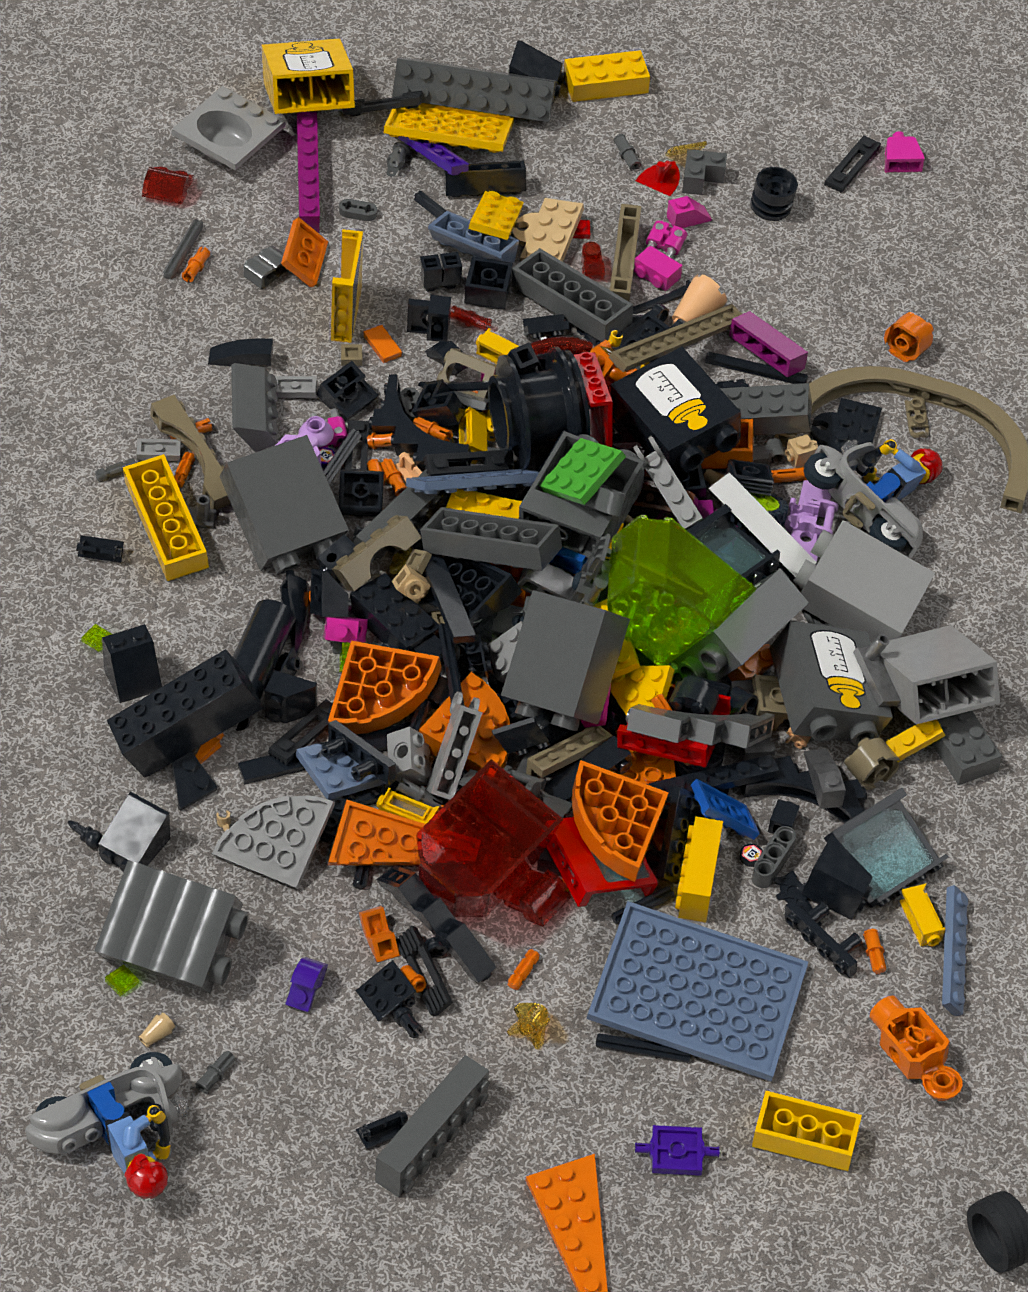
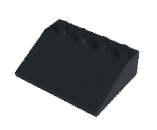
[421,556,522,624]

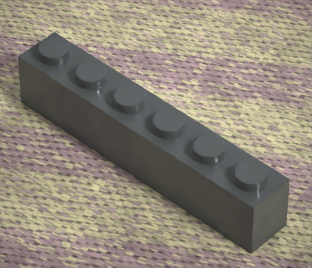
[353,469,449,563]

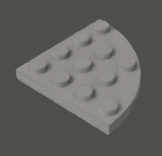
[212,795,335,889]

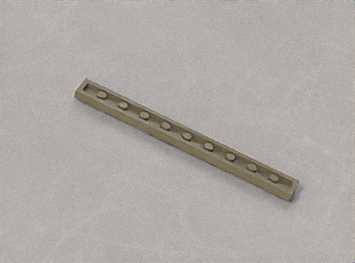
[609,304,742,372]

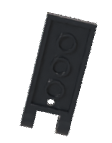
[611,303,686,350]

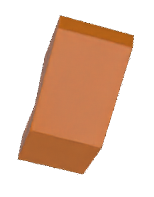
[359,906,400,962]

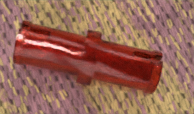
[450,305,492,331]

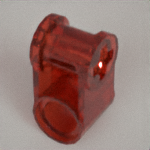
[581,241,605,280]

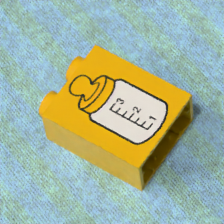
[262,39,355,114]

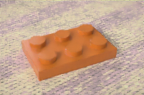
[281,217,328,287]

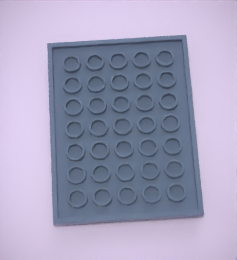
[586,901,808,1081]

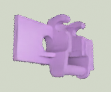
[785,480,839,562]

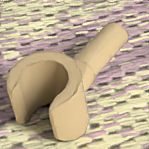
[216,810,231,831]

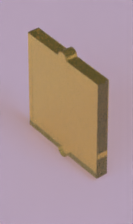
[665,141,707,156]

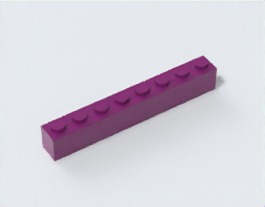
[297,111,320,233]

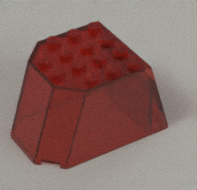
[415,759,563,917]

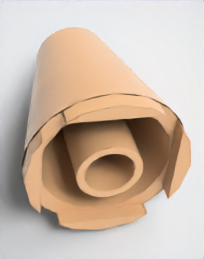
[672,275,727,324]

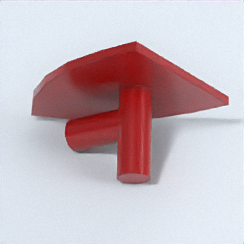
[635,160,680,196]

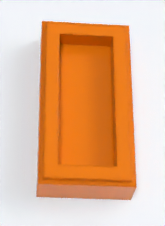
[363,325,402,363]

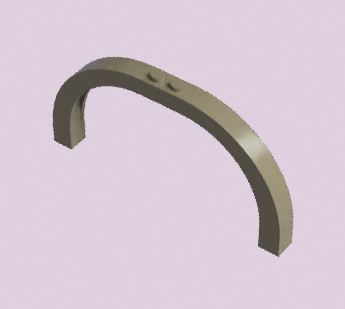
[774,366,1028,513]

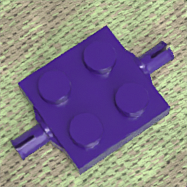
[635,1125,720,1176]

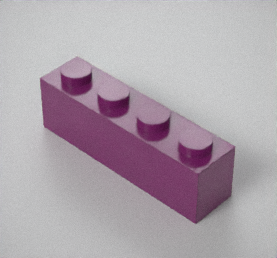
[729,311,808,377]

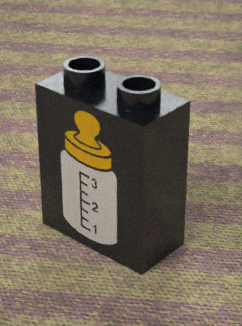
[610,346,741,475]

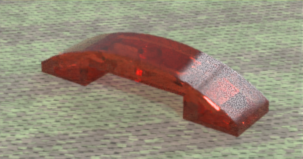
[531,337,593,355]

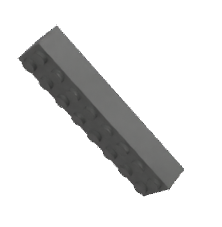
[392,57,556,122]

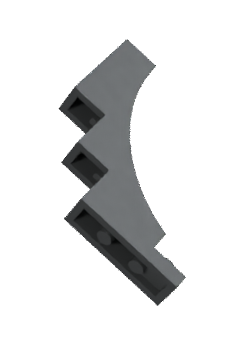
[626,704,775,748]

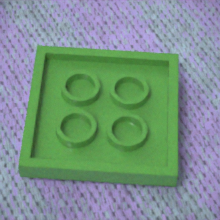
[539,438,626,505]

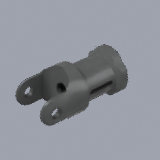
[386,142,410,177]

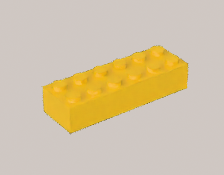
[123,454,209,581]

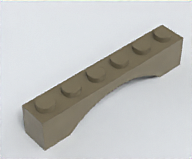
[610,204,641,302]
[150,394,231,510]

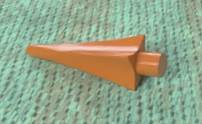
[195,733,224,764]

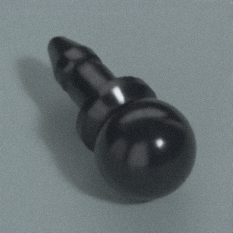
[67,820,103,849]

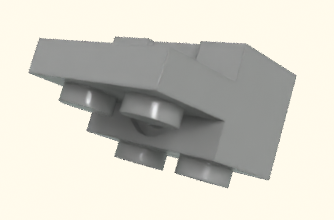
[387,727,431,785]

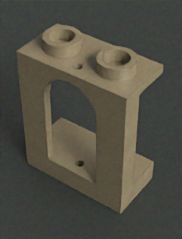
[437,348,496,399]

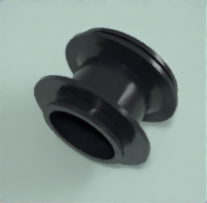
[488,346,590,471]

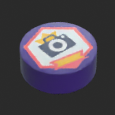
[318,447,335,468]

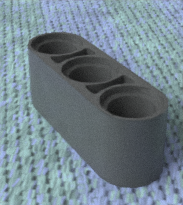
[585,485,626,517]
[752,826,796,888]

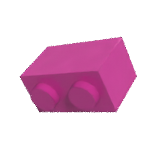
[633,245,682,291]

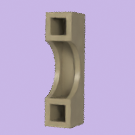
[332,515,422,591]

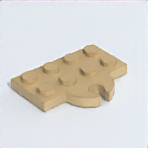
[512,198,584,262]

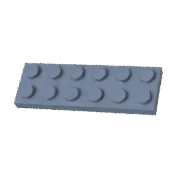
[406,469,539,494]

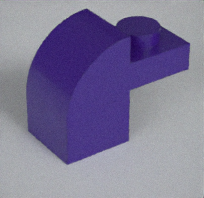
[285,957,328,1012]

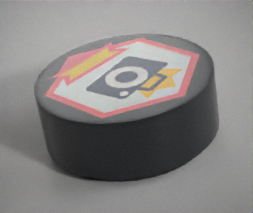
[740,844,763,867]

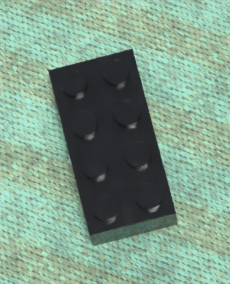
[350,573,440,652]

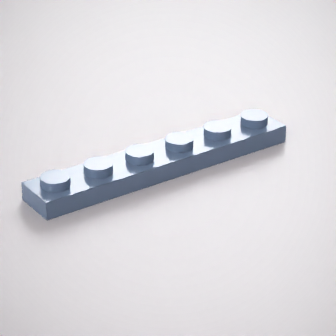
[942,885,968,1016]

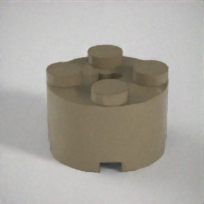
[844,738,900,790]

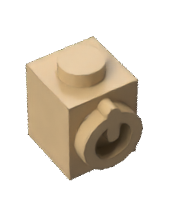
[785,434,818,468]
[392,564,431,603]

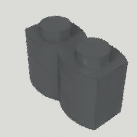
[244,246,288,289]

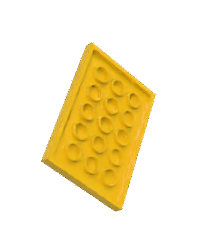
[384,103,514,153]

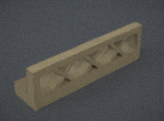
[526,726,612,778]

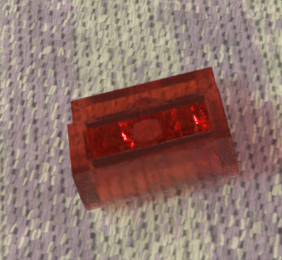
[142,166,193,205]
[503,869,572,927]

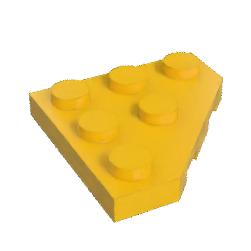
[610,665,674,715]

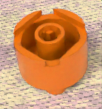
[884,312,934,362]

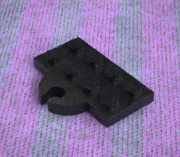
[811,398,882,471]

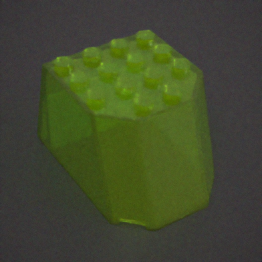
[607,515,756,666]

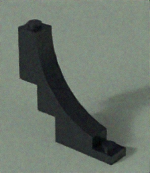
[376,865,497,983]

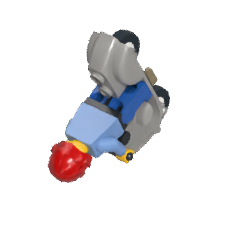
[803,439,943,559]
[25,1052,189,1199]

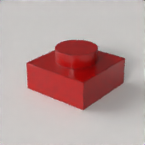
[573,220,590,239]

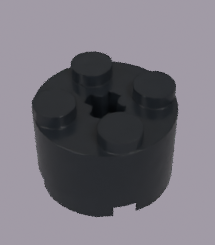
[668,677,719,715]

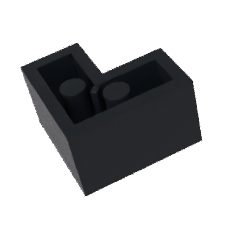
[412,379,466,427]

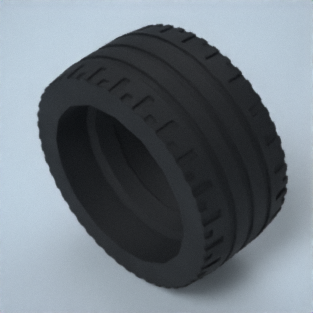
[967,1191,1028,1273]

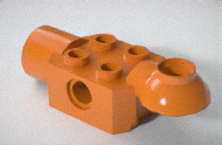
[870,995,963,1101]

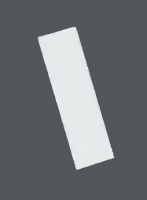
[709,473,817,577]

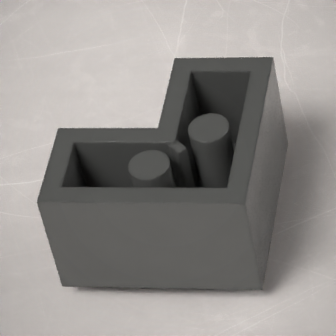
[682,149,727,195]

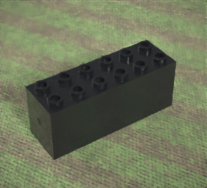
[107,649,264,778]

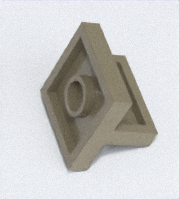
[752,674,788,731]

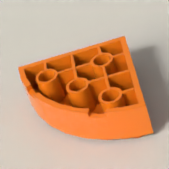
[328,641,442,734]
[419,672,510,776]
[572,760,669,882]

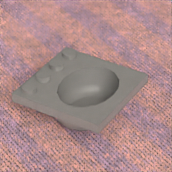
[172,86,286,170]

